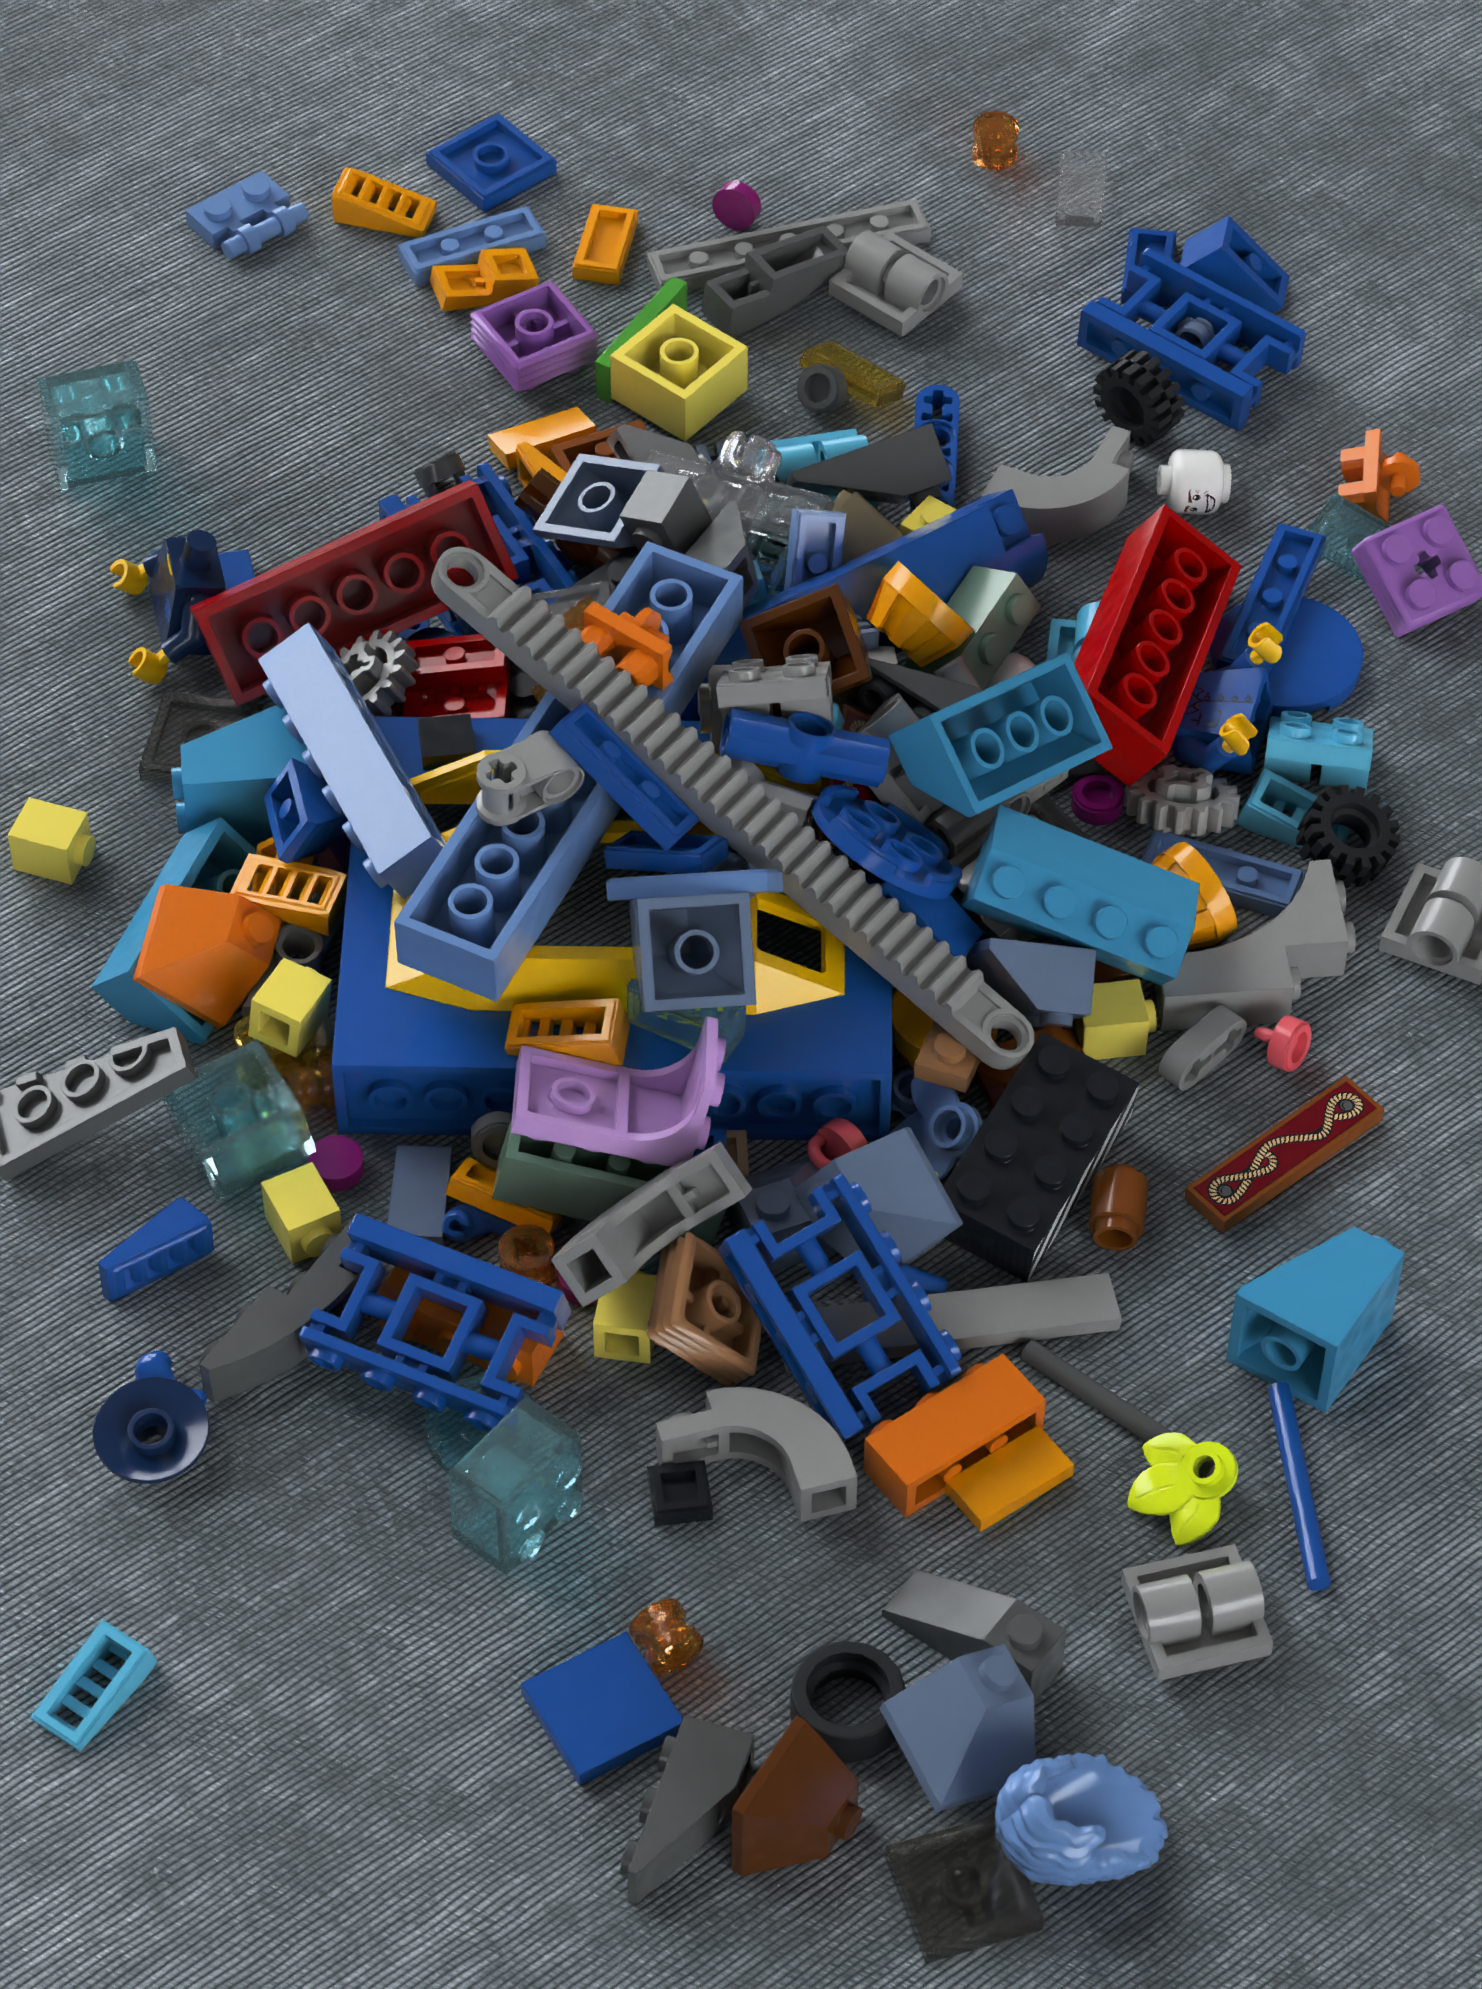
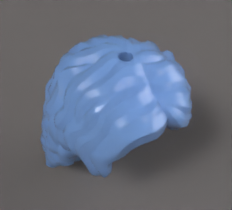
[995,1753,1168,1886]

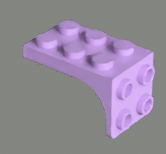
[511,1016,726,1167]

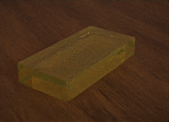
[799,340,907,408]

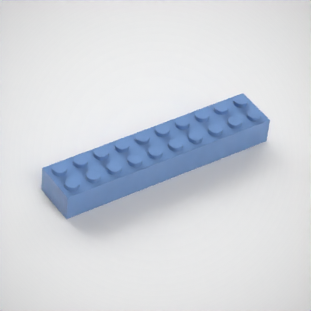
[394,541,743,1002]

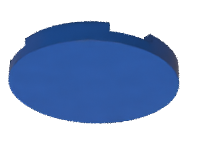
[1209,597,1363,717]
[812,785,962,899]

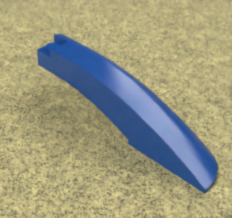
[680,489,1048,721]

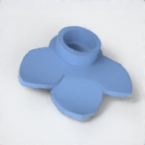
[889,1078,983,1180]

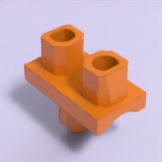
[1338,428,1421,528]
[581,601,673,691]

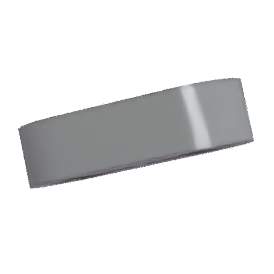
[1158,1005,1247,1091]

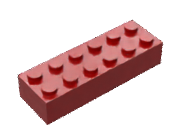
[190,480,519,707]
[1074,504,1242,787]

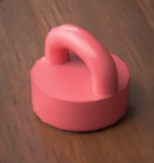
[1254,1015,1312,1072]
[806,1117,868,1169]

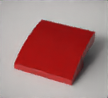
[403,634,510,718]

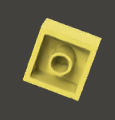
[610,304,748,442]

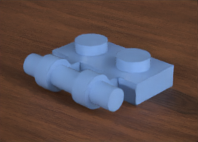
[185,171,309,259]

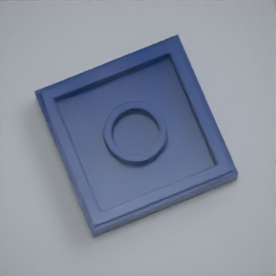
[426,113,557,213]
[521,1632,683,1786]

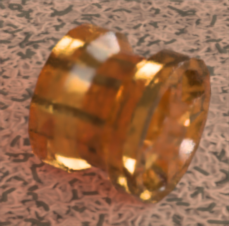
[972,111,1019,170]
[284,1053,336,1115]
[498,1224,555,1286]
[629,1598,704,1674]

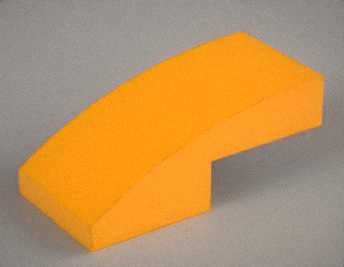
[429,248,539,311]

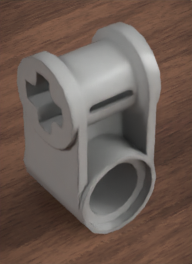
[476,730,585,826]

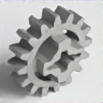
[340,630,419,717]
[1124,764,1240,837]

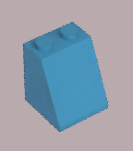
[171,705,308,849]
[1226,1227,1405,1413]

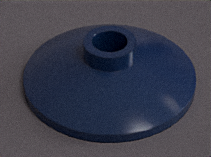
[92,1377,210,1484]

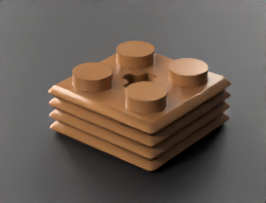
[647,1232,763,1387]

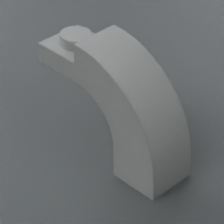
[981,425,1134,544]
[551,1142,752,1307]
[656,1387,858,1522]

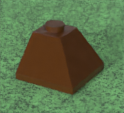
[738,583,873,717]
[731,1715,863,1876]

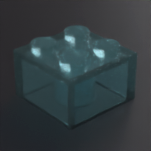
[38,359,157,490]
[162,1039,317,1201]
[448,1396,583,1575]

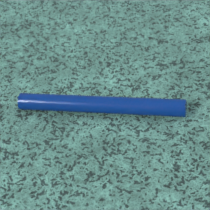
[1267,1382,1331,1591]

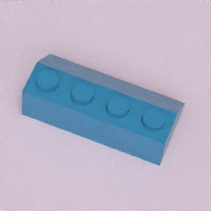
[888,651,1113,818]
[960,804,1200,985]
[91,817,256,1044]

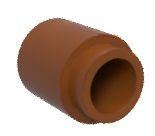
[1088,1163,1148,1251]

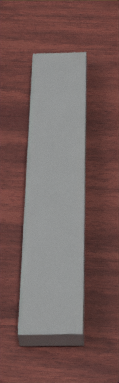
[647,199,931,291]
[784,1273,1122,1371]

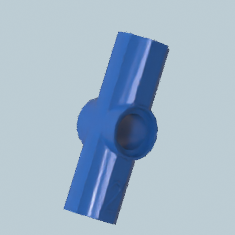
[719,707,890,788]

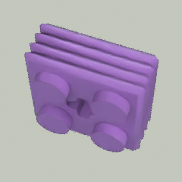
[470,281,599,392]
[1352,505,1482,637]

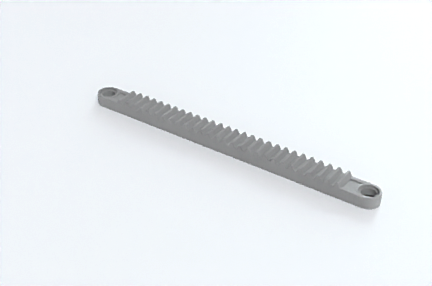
[431,547,1035,1070]

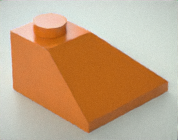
[132,884,282,1029]

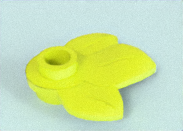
[1127,1432,1238,1547]

